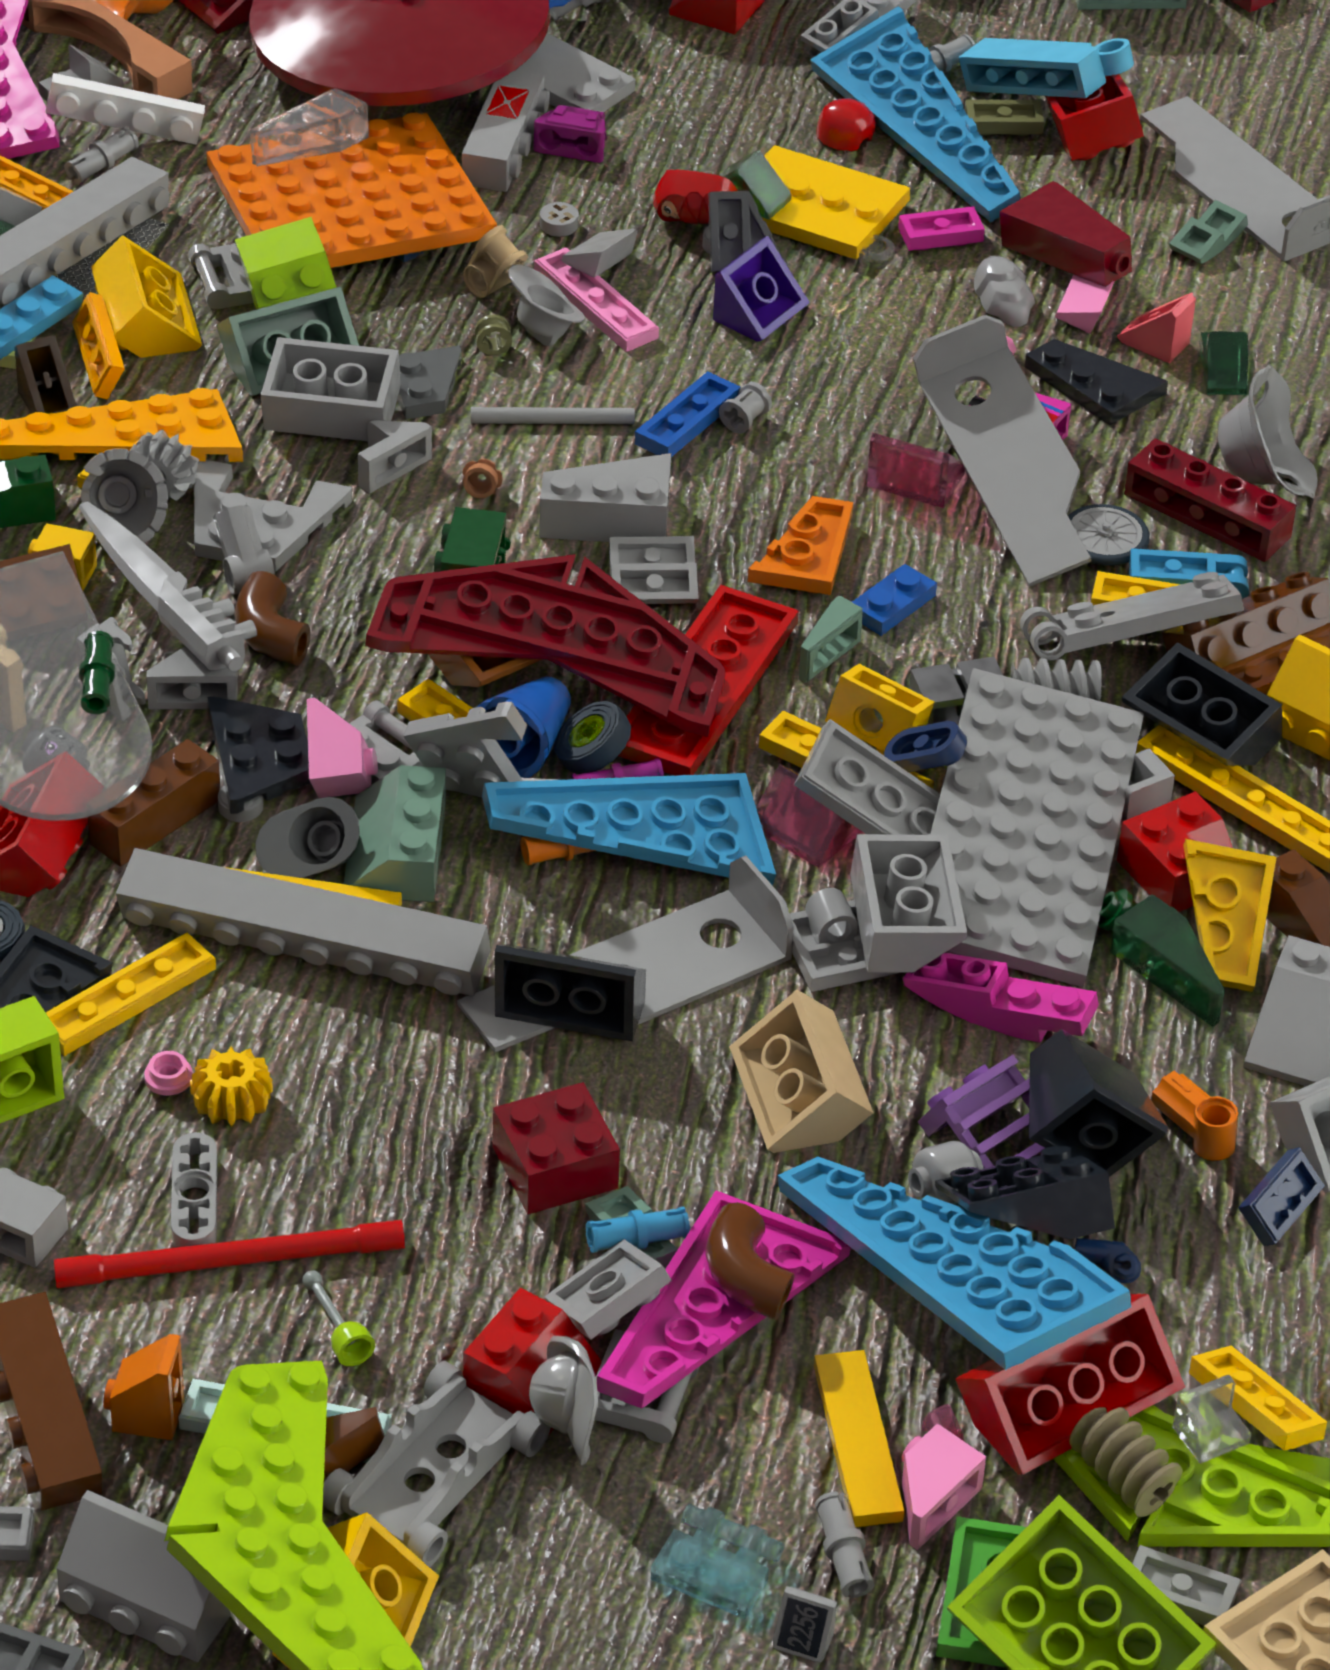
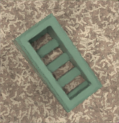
[799,596,863,683]

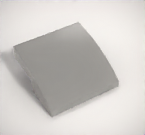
[609,536,698,604]

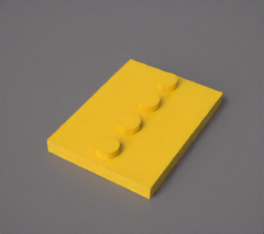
[735,145,910,260]

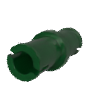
[79,631,115,714]

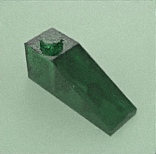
[1110,894,1225,1027]

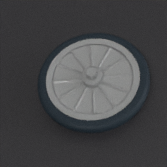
[1068,504,1150,566]

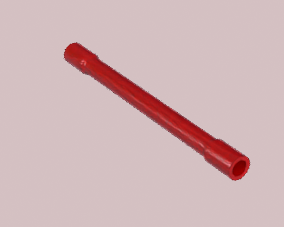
[53,1219,405,1289]

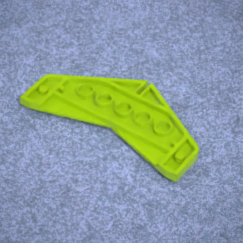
[164,1360,423,1670]
[1053,1405,1330,1547]

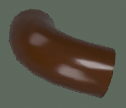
[234,571,311,666]
[705,1202,795,1320]

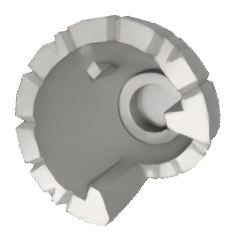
[81,448,168,543]

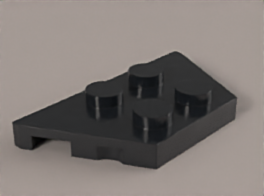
[207,696,311,814]

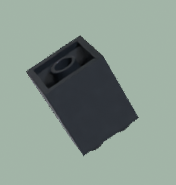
[1029,1029,1168,1177]

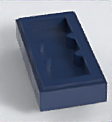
[1238,1147,1325,1246]

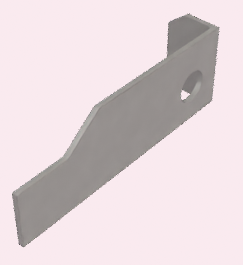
[1140,96,1330,262]
[913,315,1091,587]
[457,856,794,1053]

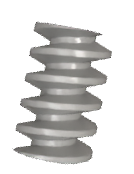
[1010,657,1101,701]

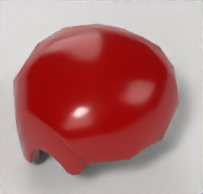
[816,98,875,151]

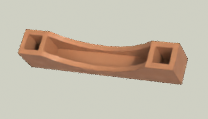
[21,0,193,99]

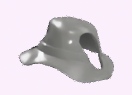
[1218,364,1318,498]

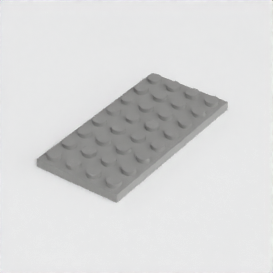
[930,668,1144,987]

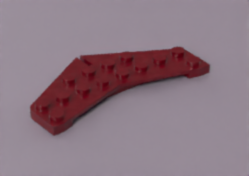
[365,554,725,737]

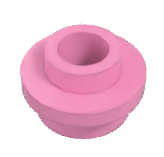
[144,1051,193,1096]

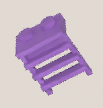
[918,1055,1045,1169]

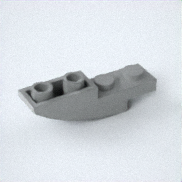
[801,0,917,52]

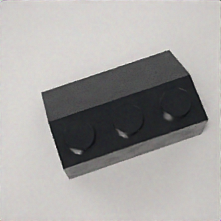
[1122,642,1282,766]
[494,944,646,1042]

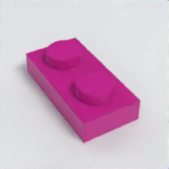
[898,206,985,251]

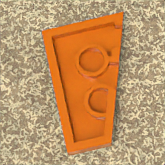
[747,496,854,595]

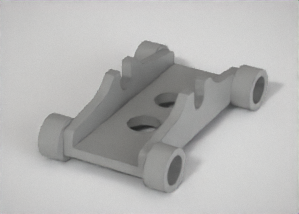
[323,1360,550,1567]

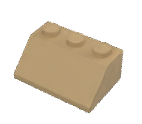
[729,990,874,1153]

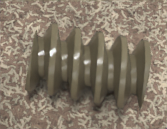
[1069,1407,1183,1518]

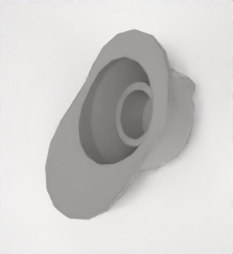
[508,264,585,346]

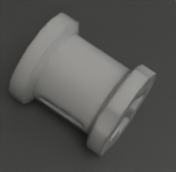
[719,381,772,434]

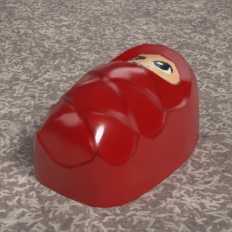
[653,169,738,225]

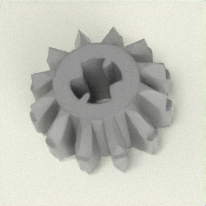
[130,429,199,501]

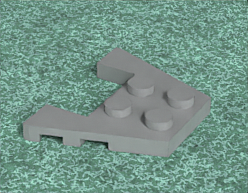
[194,460,352,571]
[403,702,556,797]

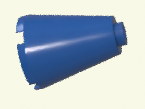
[476,676,571,778]

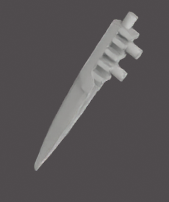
[79,501,257,672]

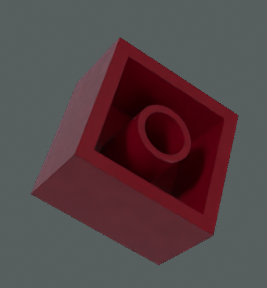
[493,1082,620,1215]

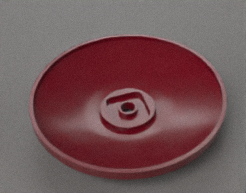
[249,0,550,106]

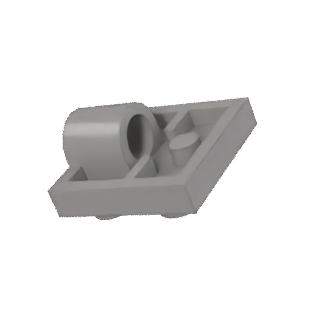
[790,888,899,992]

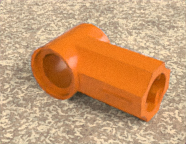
[1151,1070,1238,1161]

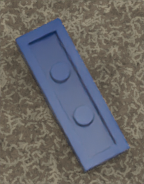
[635,371,741,457]

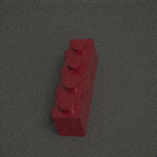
[1124,438,1297,562]

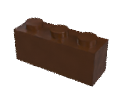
[87,739,220,867]

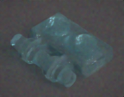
[650,1504,785,1619]

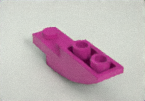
[903,953,1099,1043]

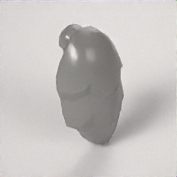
[974,256,1035,327]

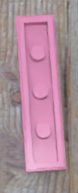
[534,247,659,352]

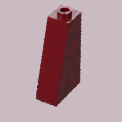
[1000,181,1132,287]

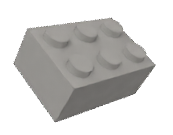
[261,337,401,441]

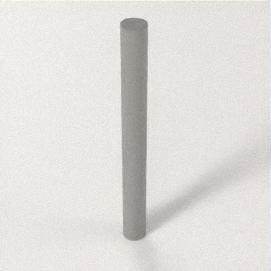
[471,407,635,424]

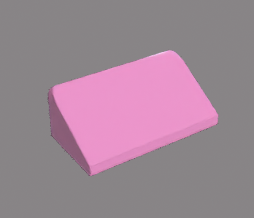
[1055,274,1115,334]

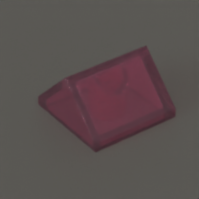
[866,433,965,508]
[756,764,862,868]

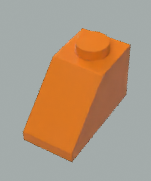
[103,1334,185,1441]

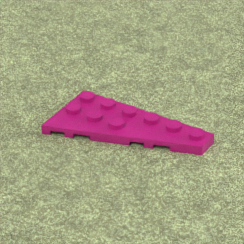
[596,1190,851,1409]

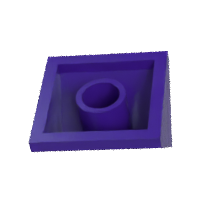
[713,236,810,342]

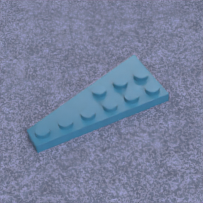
[482,773,776,886]

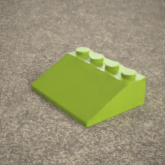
[947,1495,1217,1670]

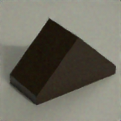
[14,335,76,414]

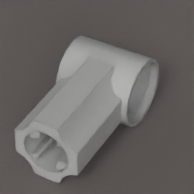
[213,505,275,595]

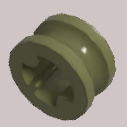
[475,315,512,356]

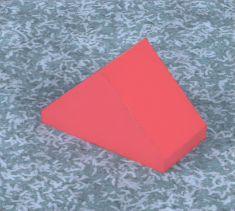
[1117,292,1196,363]

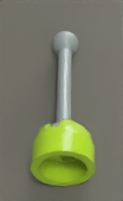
[302,1270,375,1366]

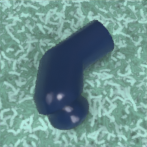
[1075,1238,1141,1284]

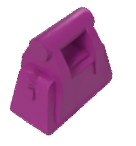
[533,105,607,163]

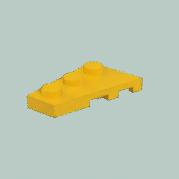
[1183,839,1276,992]

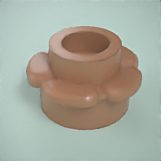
[462,458,503,498]

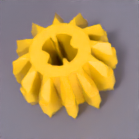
[190,1045,273,1127]

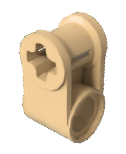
[463,225,528,298]

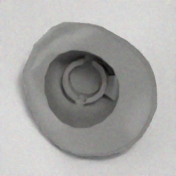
[529,1336,598,1466]

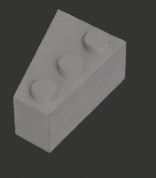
[539,453,672,542]

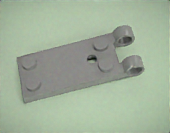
[516,33,636,112]
[1020,572,1244,660]

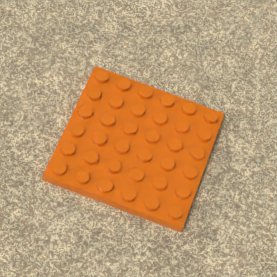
[206,112,497,268]

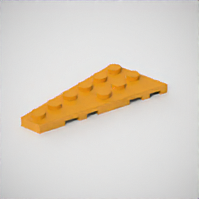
[0,388,243,462]

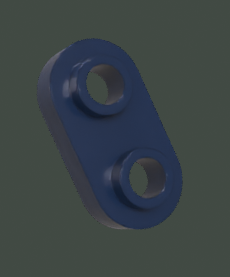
[884,721,968,772]

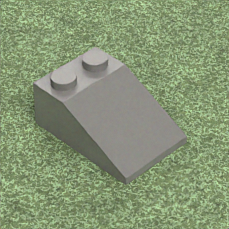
[1243,935,1330,1086]

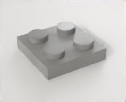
[544,1239,672,1340]

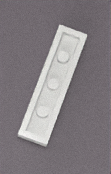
[45,73,205,145]

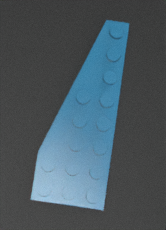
[777,1157,1131,1370]

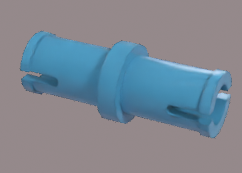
[586,1206,690,1253]

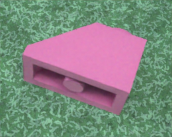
[307,698,378,798]
[901,1423,986,1550]

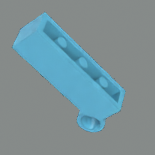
[959,38,1134,98]

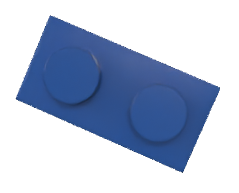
[852,564,937,636]

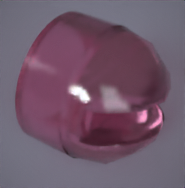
[921,1403,964,1441]

